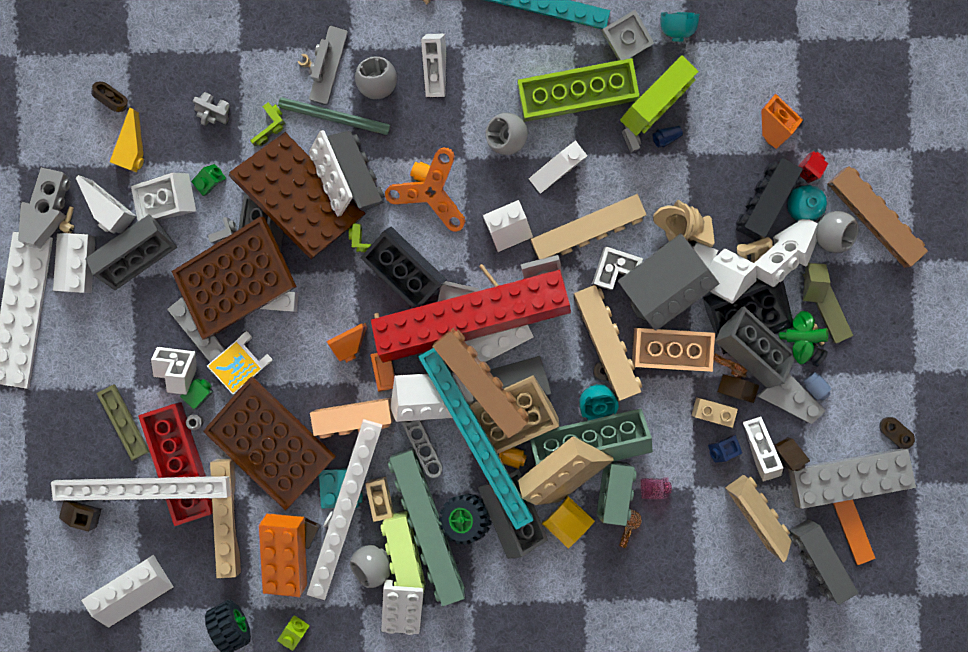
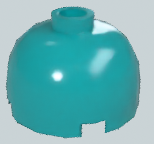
[660,12,700,42]
[787,185,827,221]
[579,385,619,421]

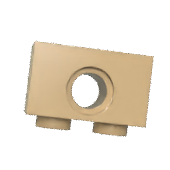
[691,397,738,428]
[365,477,394,522]

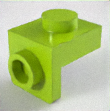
[349,224,372,252]
[277,616,309,651]

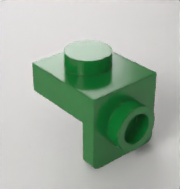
[191,164,226,196]

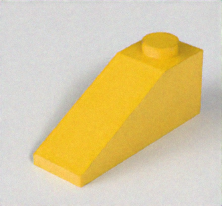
[110,108,144,173]

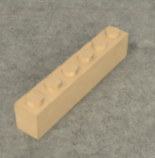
[530,194,646,260]
[573,285,642,402]

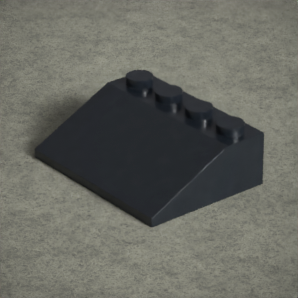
[703,278,793,355]

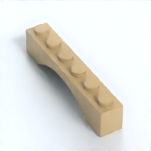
[210,459,241,578]

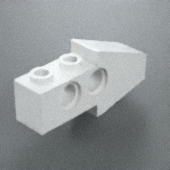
[755,219,818,287]

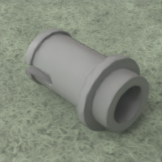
[186,415,204,430]

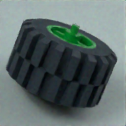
[439,494,492,545]
[205,599,251,652]

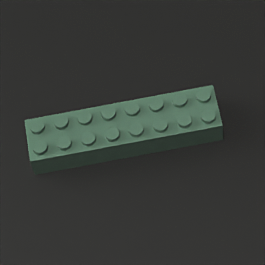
[388,447,465,607]

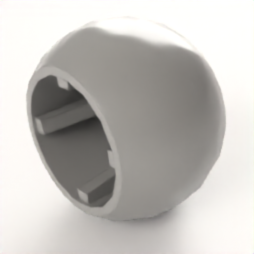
[355,57,397,99]
[486,113,528,155]
[816,211,859,253]
[350,545,391,588]

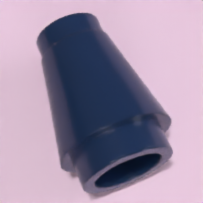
[653,125,683,148]

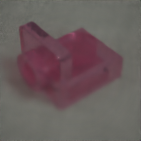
[641,477,672,499]

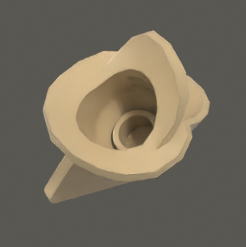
[653,200,715,247]

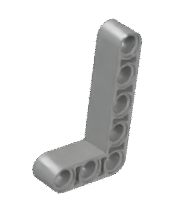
[401,420,443,478]

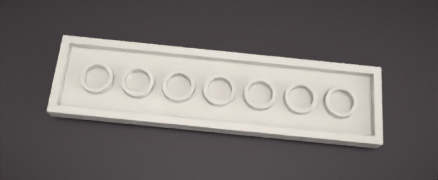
[0,232,53,389]

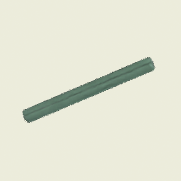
[278,97,390,135]

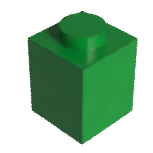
[180,379,214,409]

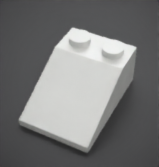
[131,173,196,221]
[76,175,136,234]

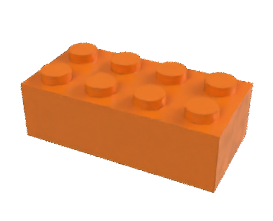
[259,514,307,597]

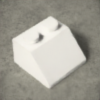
[483,200,533,252]
[709,249,757,304]

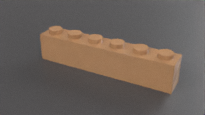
[827,166,928,268]
[432,328,528,438]

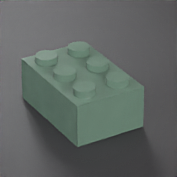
[596,461,636,526]

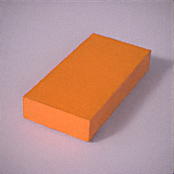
[371,353,395,392]

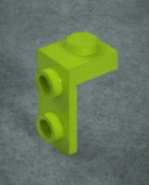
[250,102,285,146]

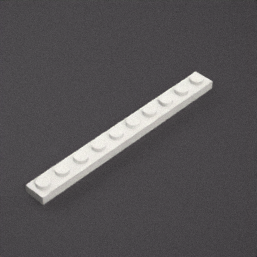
[307,419,382,600]
[51,476,231,501]

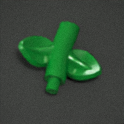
[779,311,828,365]

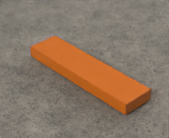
[833,499,876,565]

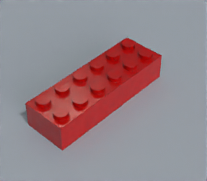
[138,402,213,526]

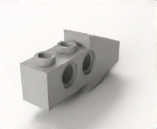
[18,167,70,249]

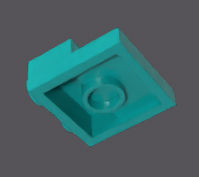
[319,468,363,509]

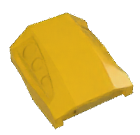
[541,496,595,549]

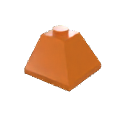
[761,94,803,149]
[326,323,367,363]

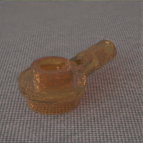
[713,353,748,379]
[619,510,642,548]

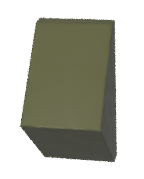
[803,263,831,303]

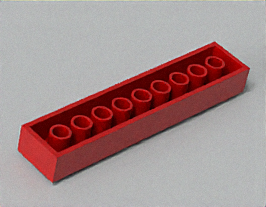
[371,270,571,363]

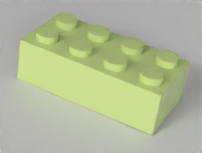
[381,510,426,593]

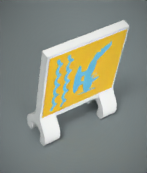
[207,331,273,394]

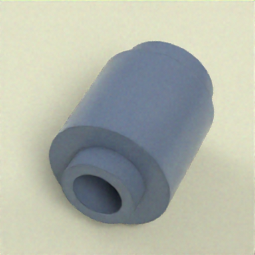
[803,372,832,401]

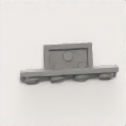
[309,26,348,105]

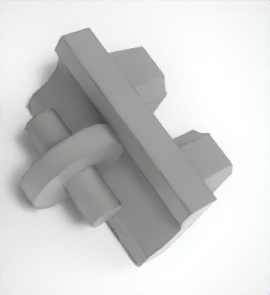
[193,92,230,126]

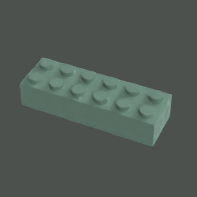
[530,408,653,465]

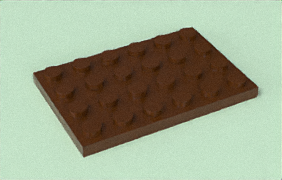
[228,132,366,260]
[171,217,297,340]
[203,376,336,511]

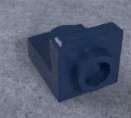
[708,435,743,463]

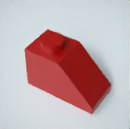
[799,151,829,183]

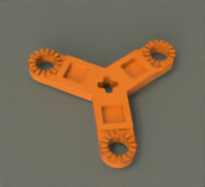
[385,147,466,232]

